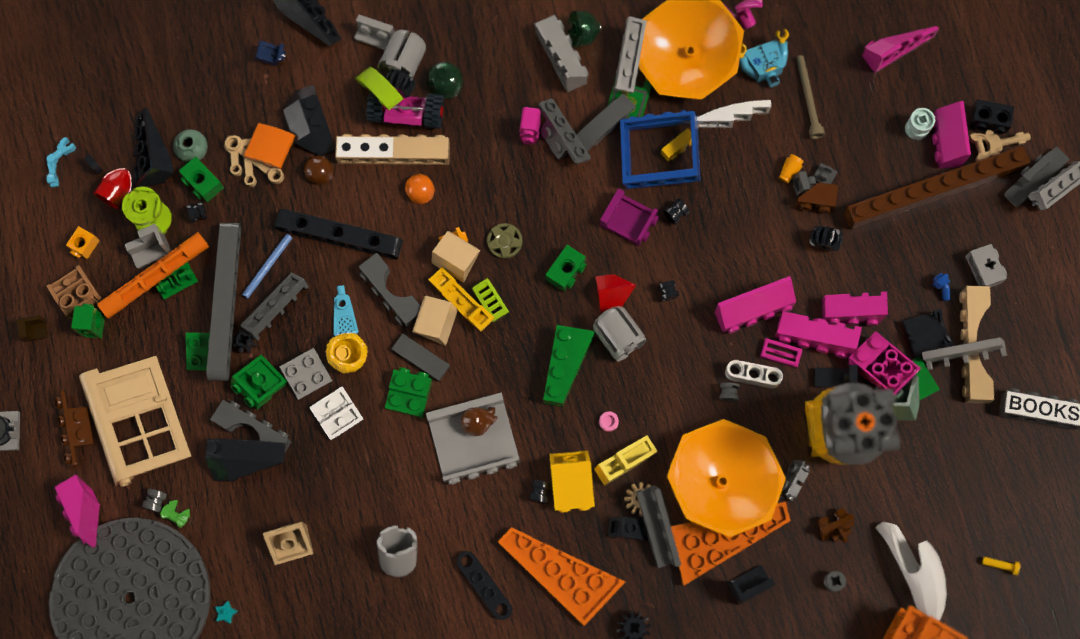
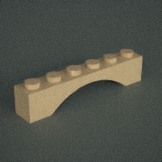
[959,286,994,404]

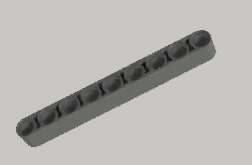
[207,223,241,381]

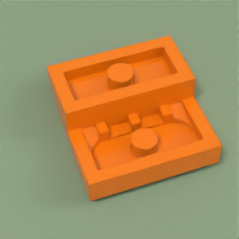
[244,123,295,169]

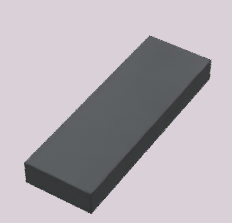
[392,333,450,381]

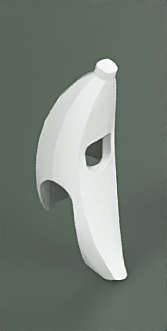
[875,522,947,621]

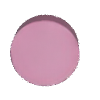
[599,412,619,432]

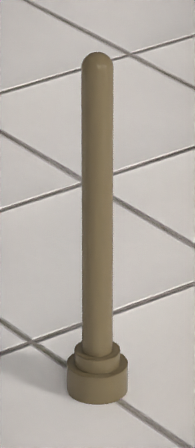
[797,55,825,139]

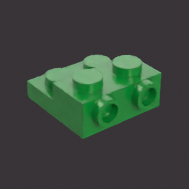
[231,355,287,410]
[385,367,432,418]

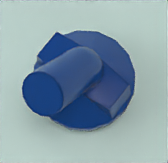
[932,273,951,301]

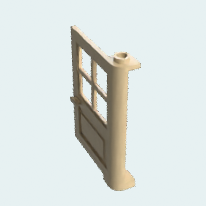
[79,356,191,487]

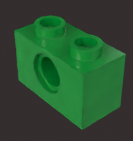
[179,156,224,202]
[545,245,587,292]
[71,304,105,339]

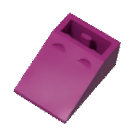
[848,331,921,396]
[55,475,100,548]

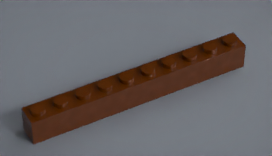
[844,146,1031,230]

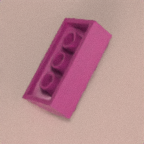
[714,276,796,334]

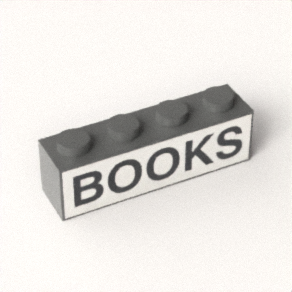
[998,388,1080,430]

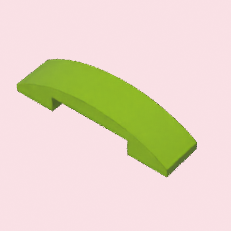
[355,67,403,110]

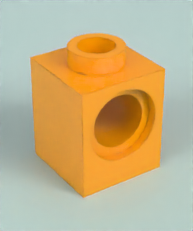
[66,226,100,259]

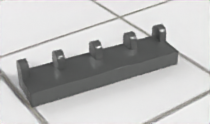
[240,272,309,341]

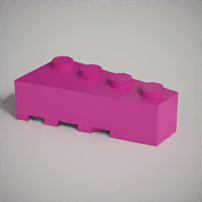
[775,311,862,359]

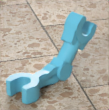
[47,137,76,187]

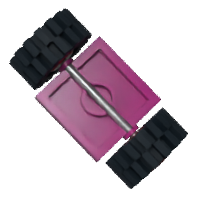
[367,91,444,129]

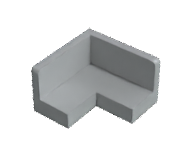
[124,224,171,269]

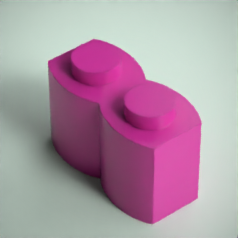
[519,107,541,145]

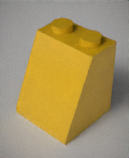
[549,450,595,512]

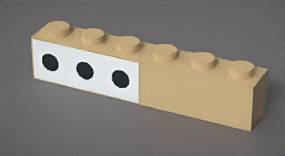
[336,134,450,165]

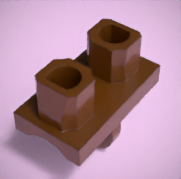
[818,508,855,544]

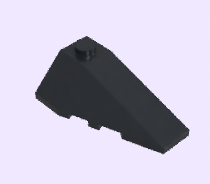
[273,0,341,46]
[132,107,173,188]
[205,439,286,482]

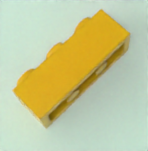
[661,128,692,162]

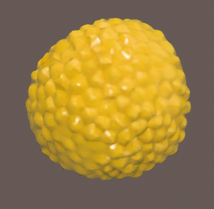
[325,333,368,373]

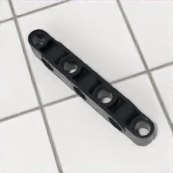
[274,209,404,259]

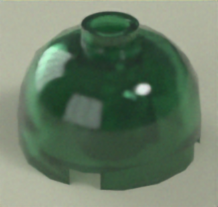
[568,10,600,47]
[426,62,463,99]

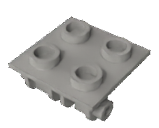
[279,348,332,400]

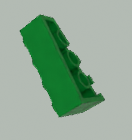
[543,325,595,407]

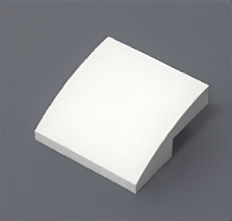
[309,386,363,440]

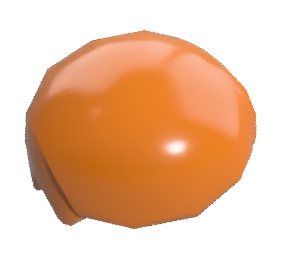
[405,174,435,204]

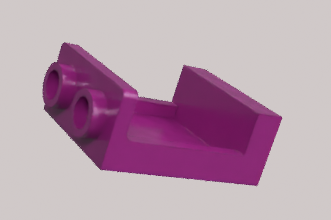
[600,188,659,246]

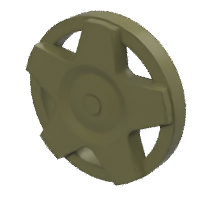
[487,224,523,259]

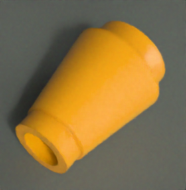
[779,154,804,183]

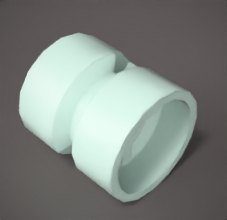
[905,108,935,140]

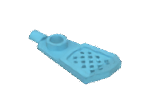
[334,286,359,336]

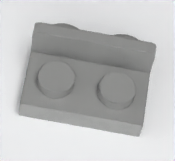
[355,15,394,50]

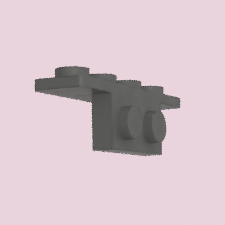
[538,99,591,165]
[1004,147,1069,207]

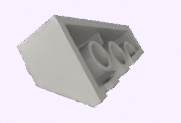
[535,15,589,92]

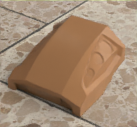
[47,265,101,319]

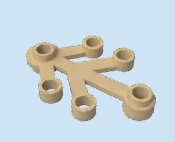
[224,135,284,187]

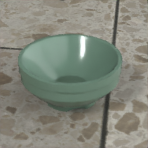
[173,130,208,163]

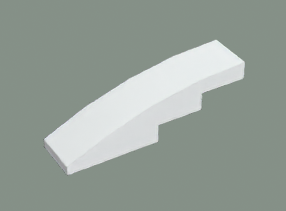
[697,100,771,128]

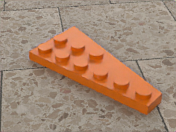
[671,501,790,586]
[498,527,625,626]

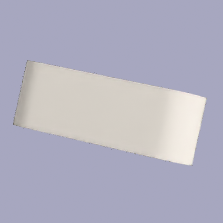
[725,360,783,388]

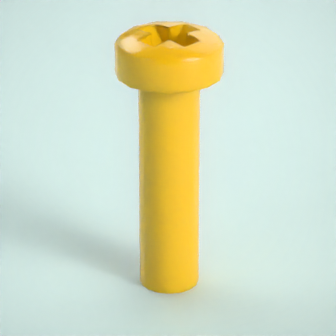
[982,557,1020,576]

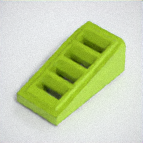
[472,278,509,322]

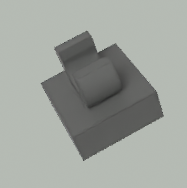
[814,163,838,184]
[792,171,816,196]

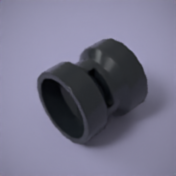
[663,198,690,225]
[528,480,551,504]

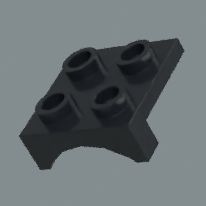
[901,309,954,358]

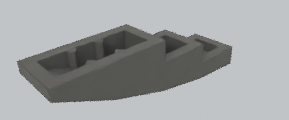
[577,94,636,152]

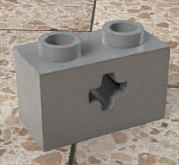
[965,244,1007,287]

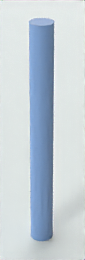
[242,234,292,299]

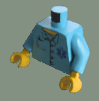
[739,29,789,87]

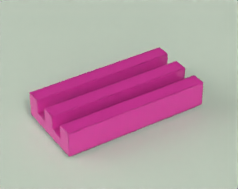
[760,338,803,368]

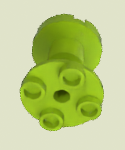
[122,187,172,234]

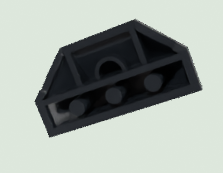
[283,85,336,156]

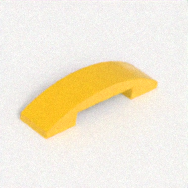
[429,267,495,332]

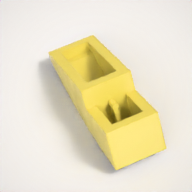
[594,436,658,485]

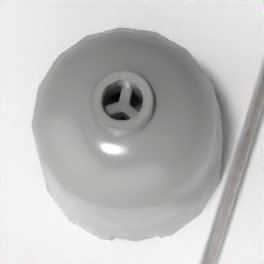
[377,526,417,577]

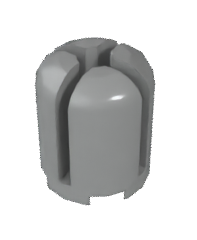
[378,30,426,77]
[593,306,647,362]

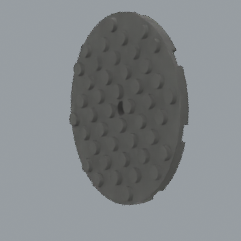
[49,518,211,639]

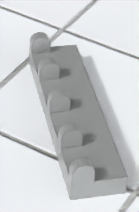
[613,16,647,94]
[1028,161,1080,210]
[922,337,1007,370]

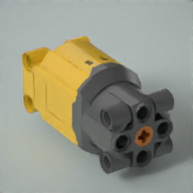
[805,383,900,465]

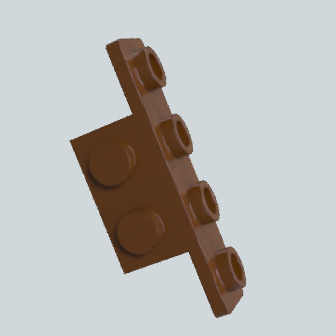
[54,391,93,470]

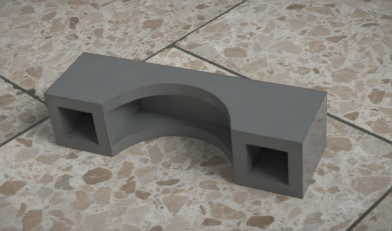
[359,253,421,328]
[210,400,291,452]

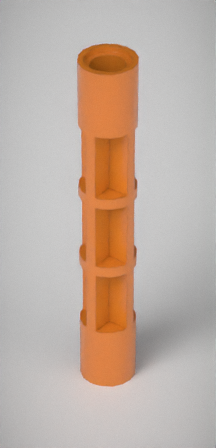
[97,232,209,319]

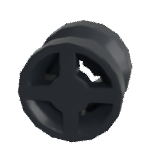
[187,201,208,223]
[657,280,680,302]

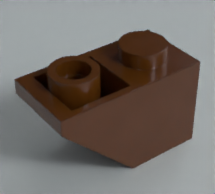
[795,182,838,214]

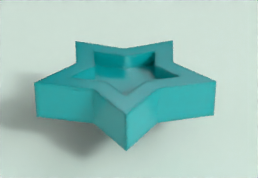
[215,601,238,624]

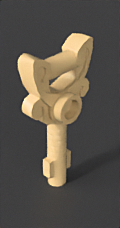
[969,130,1031,162]

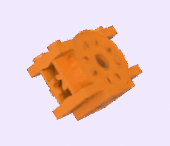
[883,605,967,639]

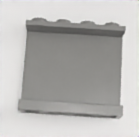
[426,393,520,485]

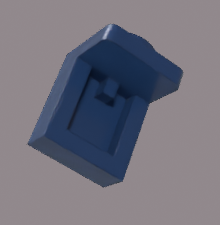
[255,40,285,66]

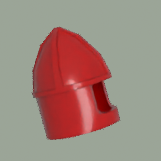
[94,169,131,209]

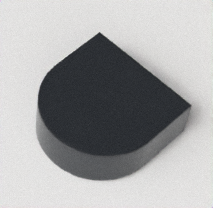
[84,154,104,175]

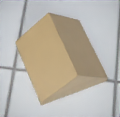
[432,231,480,282]
[412,296,458,346]
[263,522,313,565]

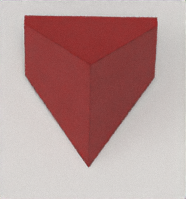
[595,274,636,314]

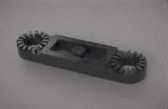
[457,551,512,620]

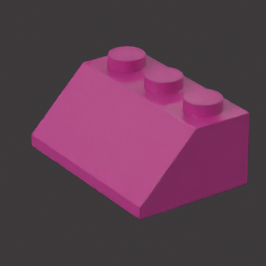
[932,101,971,169]

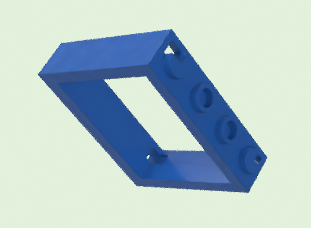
[620,110,701,189]

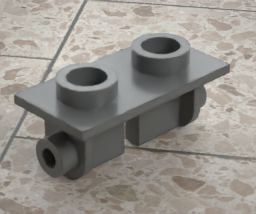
[780,460,810,501]

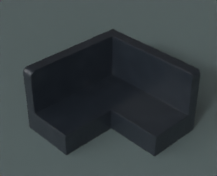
[727,565,775,605]

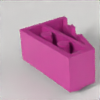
[822,292,888,326]

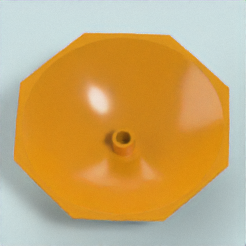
[638,0,744,99]
[667,419,786,537]

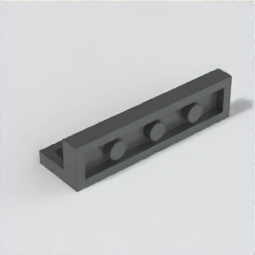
[635,485,681,568]

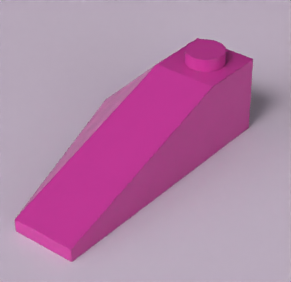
[862,26,939,73]

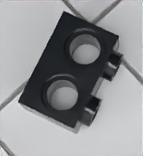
[969,99,1014,134]

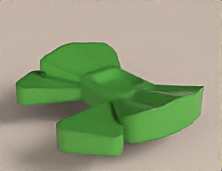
[160,500,190,528]

